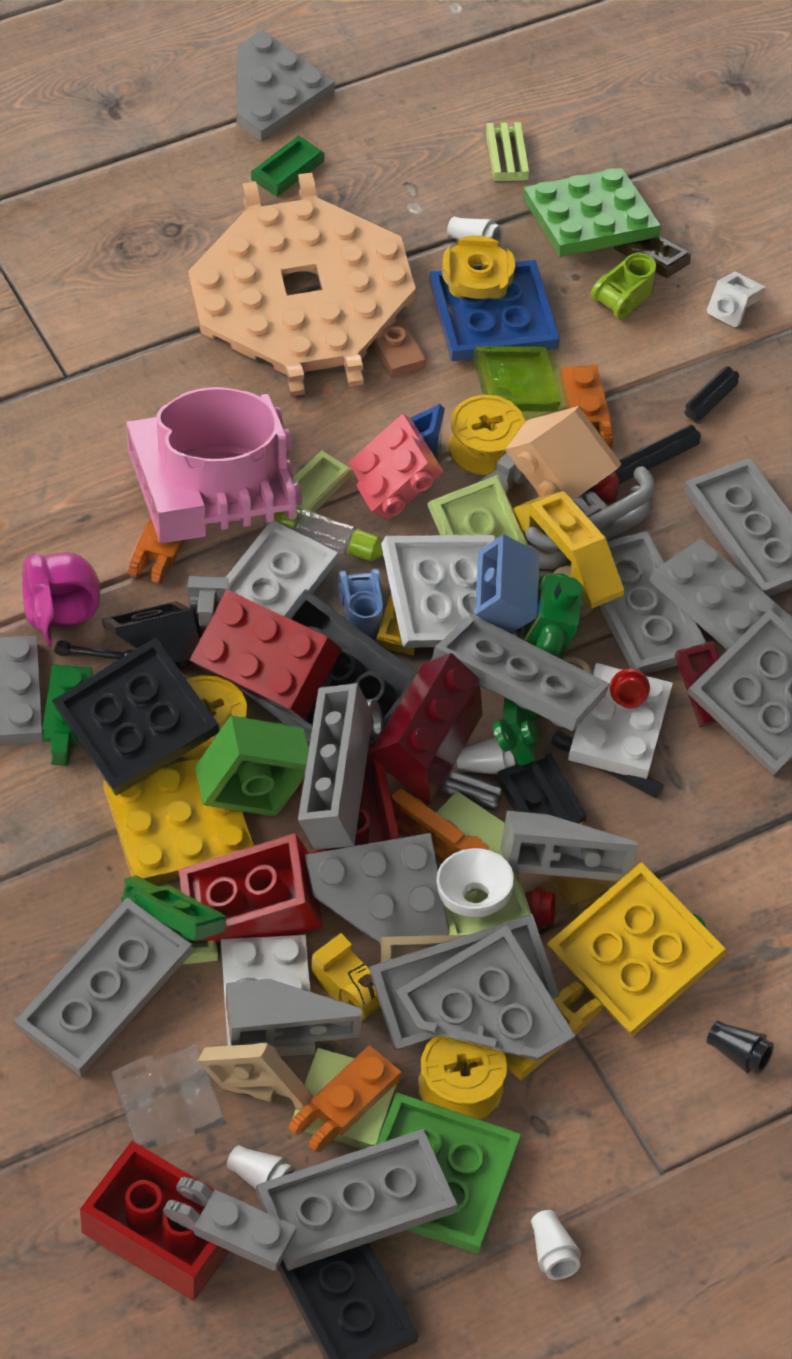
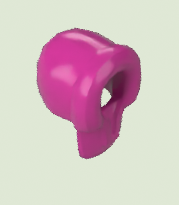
[22,552,100,646]

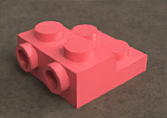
[348,414,444,521]

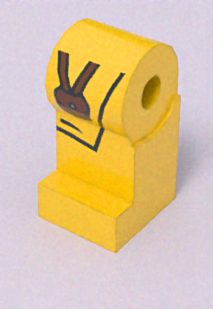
[311,933,381,1020]

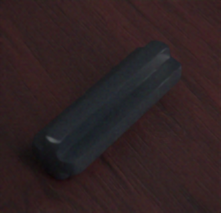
[684,366,740,422]

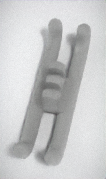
[525,467,655,569]

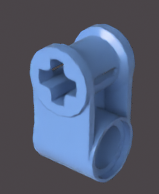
[338,569,383,641]

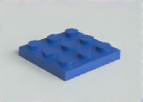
[429,260,560,361]

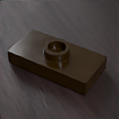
[614,236,691,278]

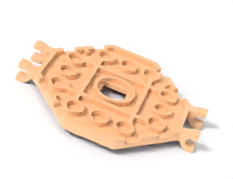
[188,172,416,397]

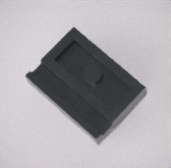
[497,753,587,825]

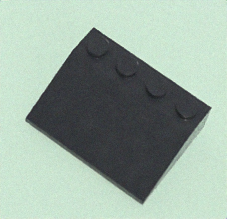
[240,589,417,748]

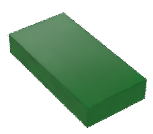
[251,135,325,197]

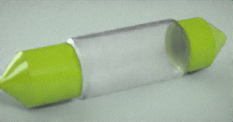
[274,508,384,562]

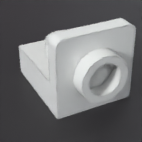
[707,272,766,327]

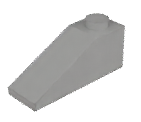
[500,811,638,881]
[226,978,362,1046]

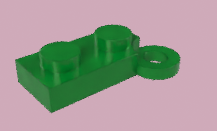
[493,697,540,766]

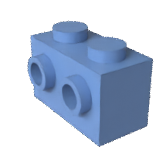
[475,534,540,634]

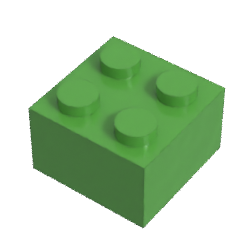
[195,715,309,817]

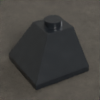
[101,601,199,668]

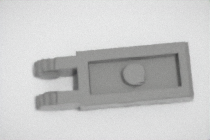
[163,1176,297,1271]

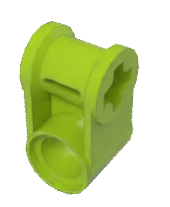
[590,253,656,320]

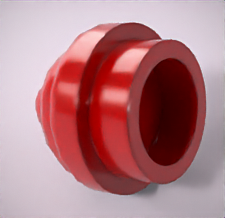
[584,471,619,503]
[609,668,650,708]
[525,887,556,929]

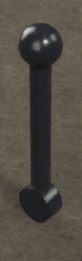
[54,640,133,660]

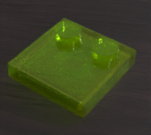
[473,346,561,412]

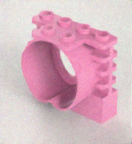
[126,387,302,544]

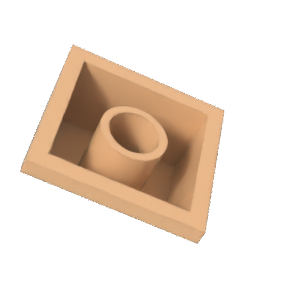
[505,406,621,500]

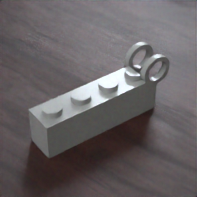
[298,683,383,850]

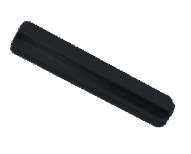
[615,425,701,484]

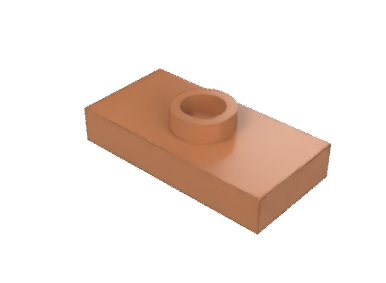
[372,313,426,378]

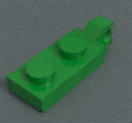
[42,664,93,766]
[121,875,227,941]

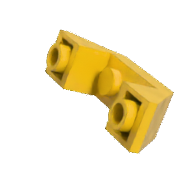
[512,491,624,609]

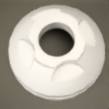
[436,848,514,917]

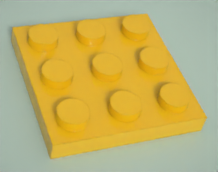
[103,758,254,885]
[547,862,727,1037]

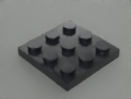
[52,638,220,796]

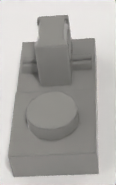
[187,576,230,637]

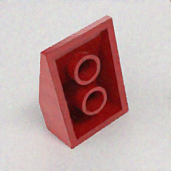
[179,833,323,943]

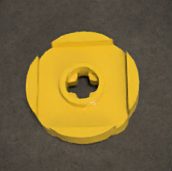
[442,236,515,299]

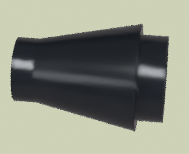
[707,1021,774,1074]

